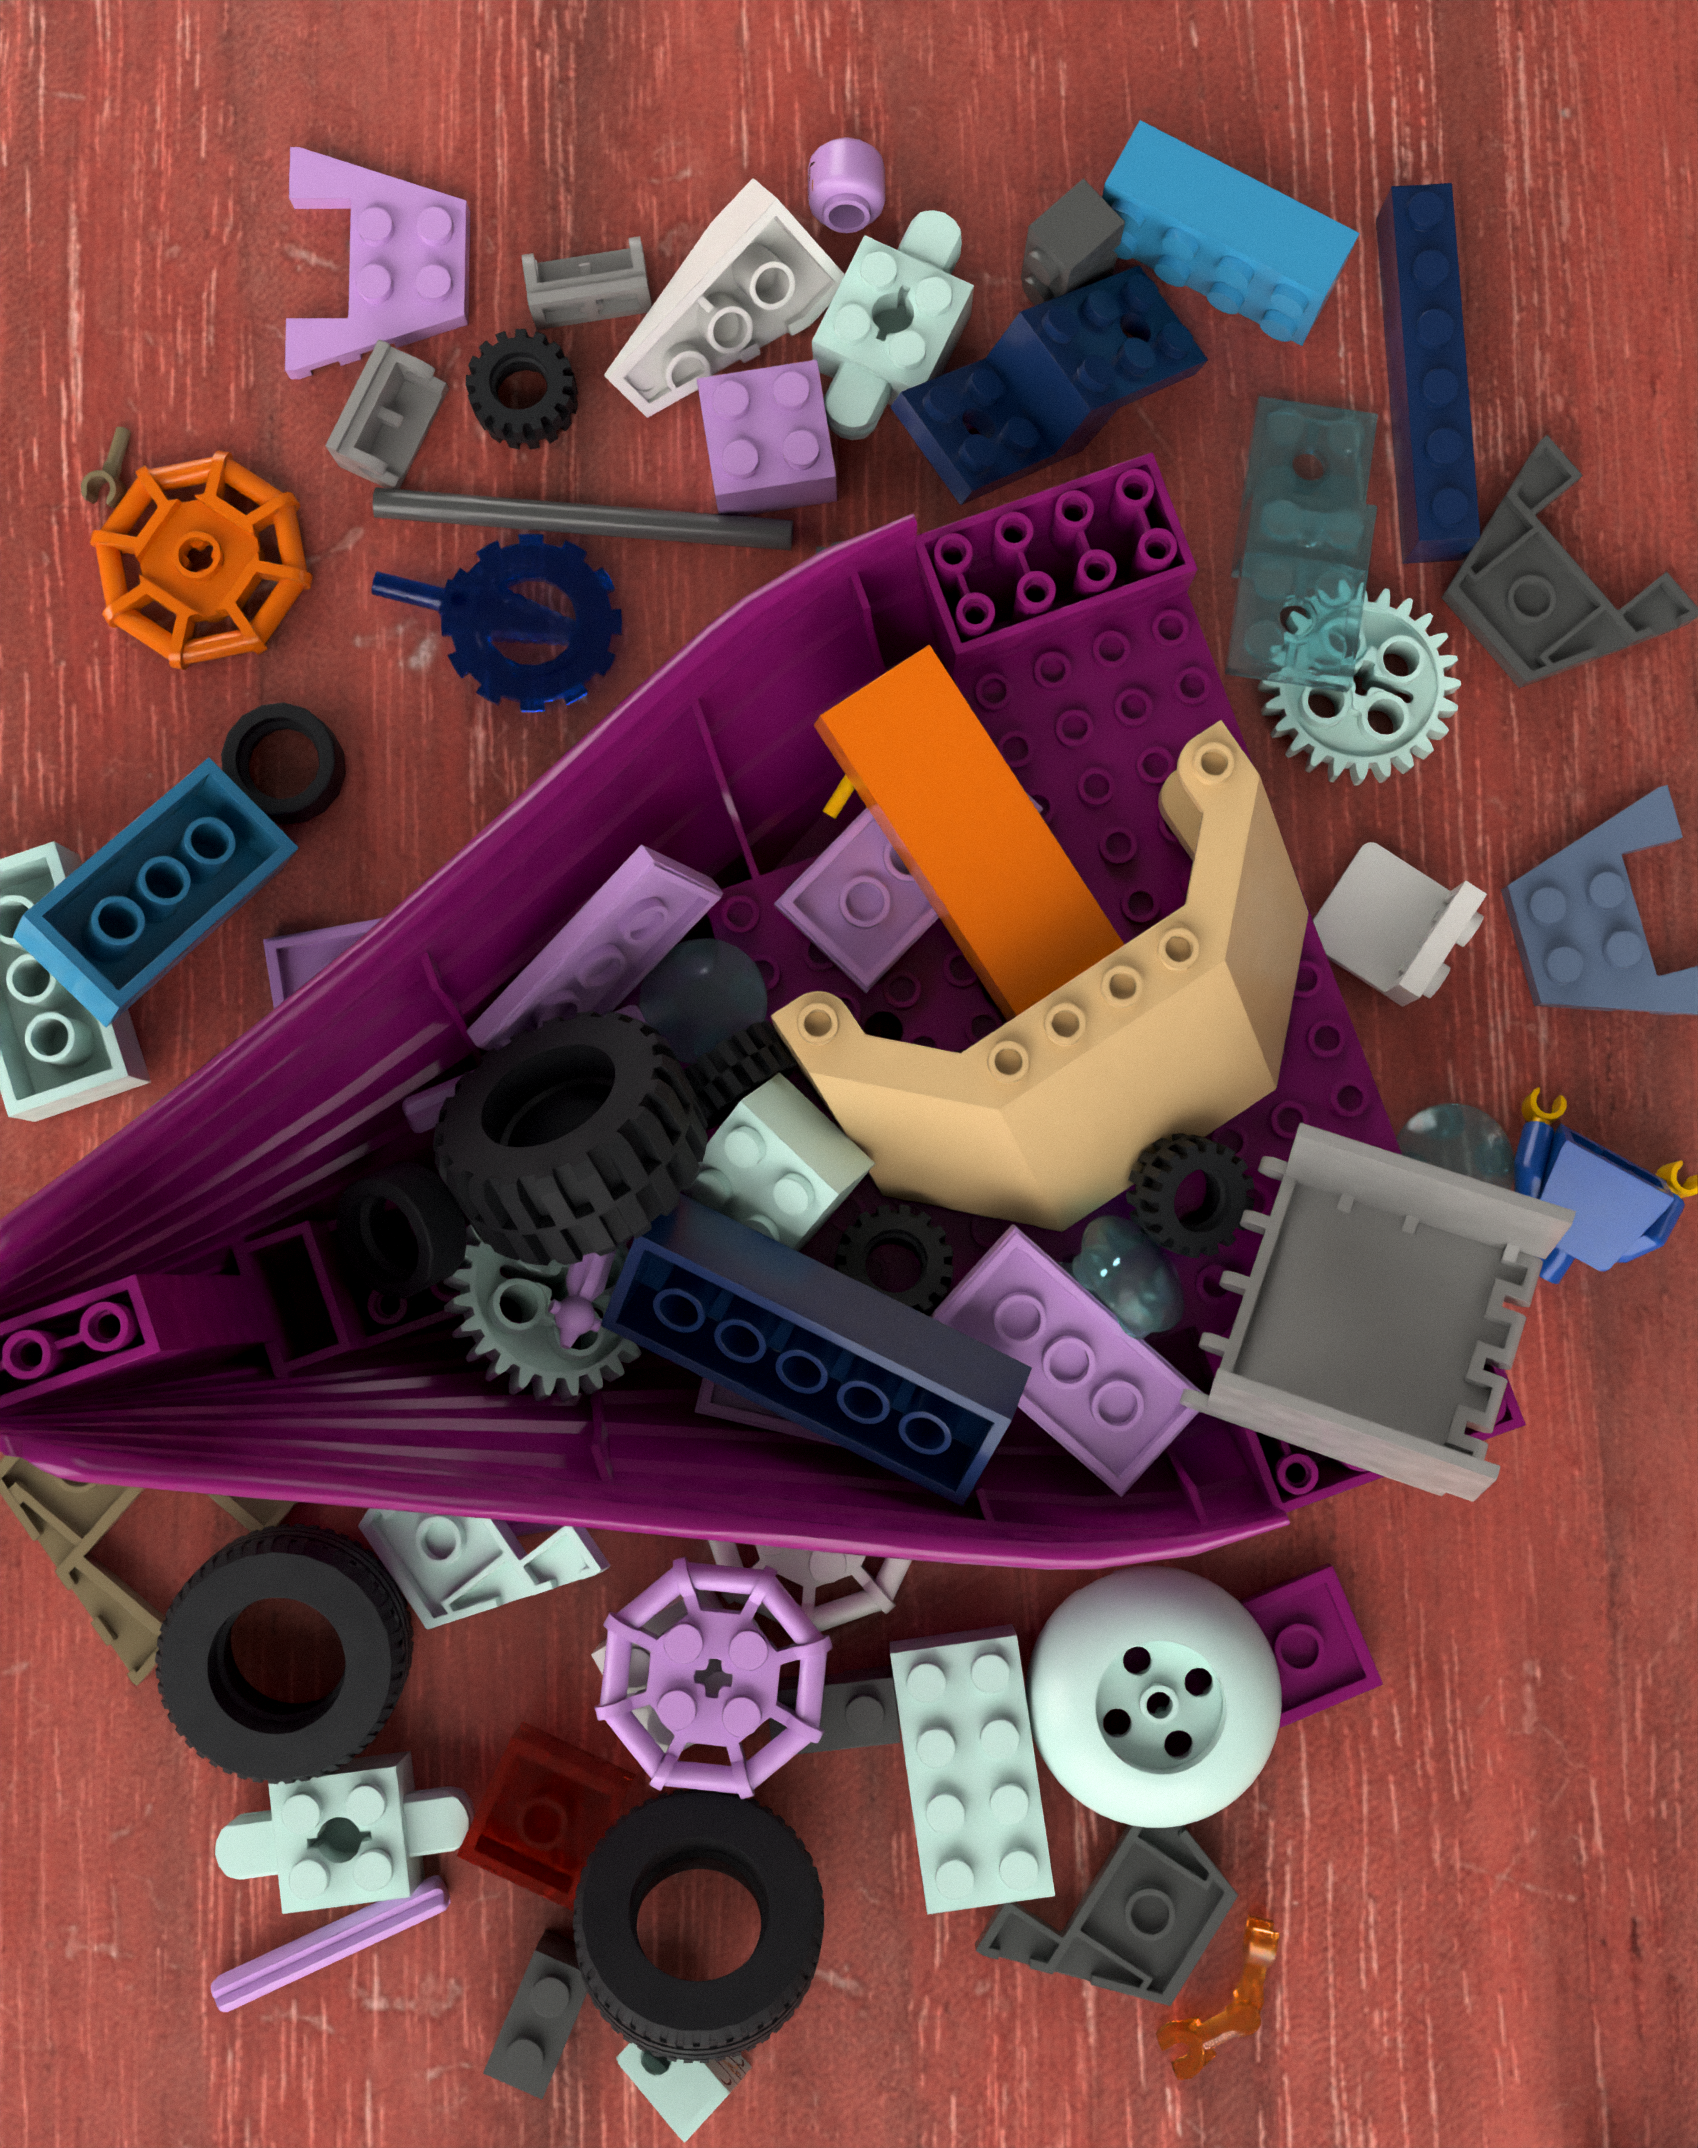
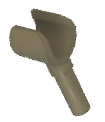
[81,427,131,508]

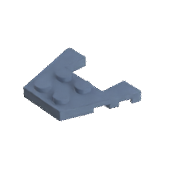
[1501,785,1698,1015]

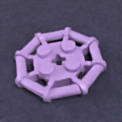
[594,1556,833,1800]

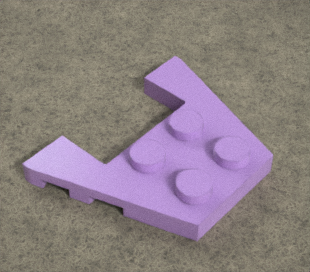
[285,147,470,379]

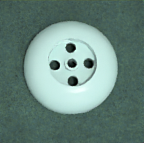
[1026,1566,1282,1828]

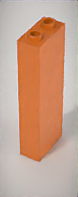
[813,644,1124,1022]

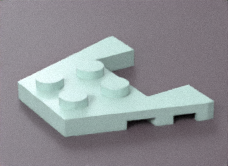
[358,1508,611,1630]

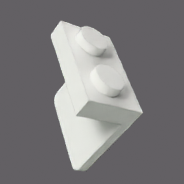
[1313,842,1487,1007]

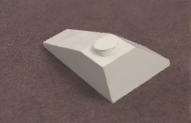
[604,178,845,418]

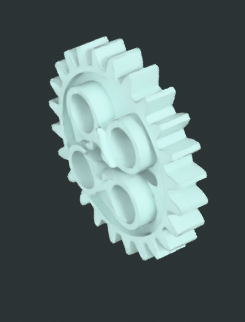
[1258,585,1461,785]
[443,1224,642,1402]

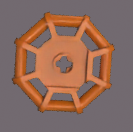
[90,450,313,670]

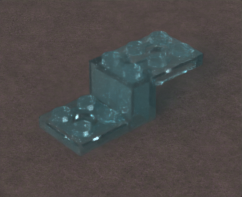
[1224,396,1378,693]

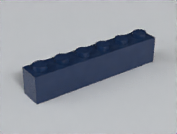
[1376,183,1481,564]

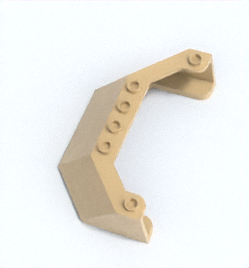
[771,720,1309,1232]

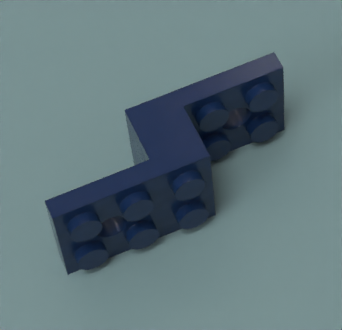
[890,265,1208,505]

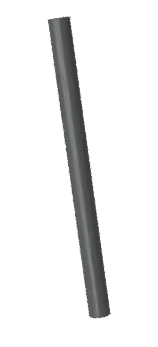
[373,487,794,551]

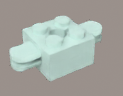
[812,210,974,440]
[215,1751,476,1914]

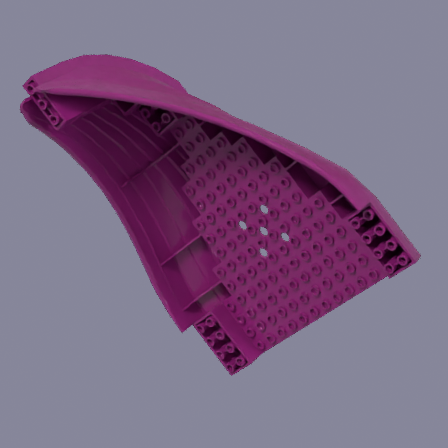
[0,452,1526,1570]

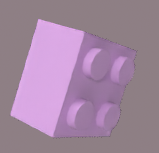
[697,360,837,516]

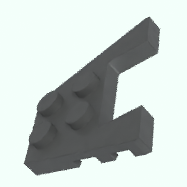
[1441,435,1698,689]
[975,1825,1238,2006]

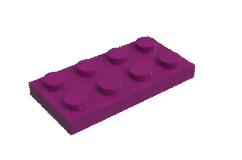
[1119,1563,1383,1757]

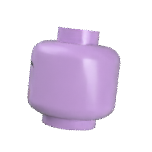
[808,137,885,233]

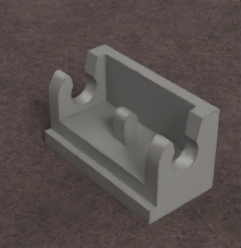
[522,236,652,330]
[325,339,449,489]

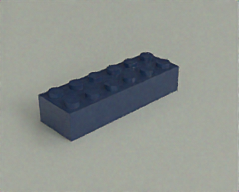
[601,1193,1032,1507]

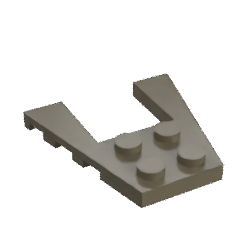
[0,1455,298,1686]

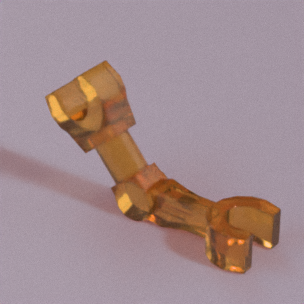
[1156,1915,1279,2081]

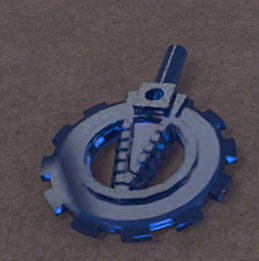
[371,534,623,712]

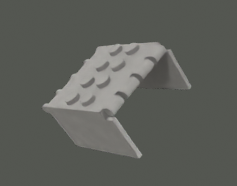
[1179,1123,1576,1502]

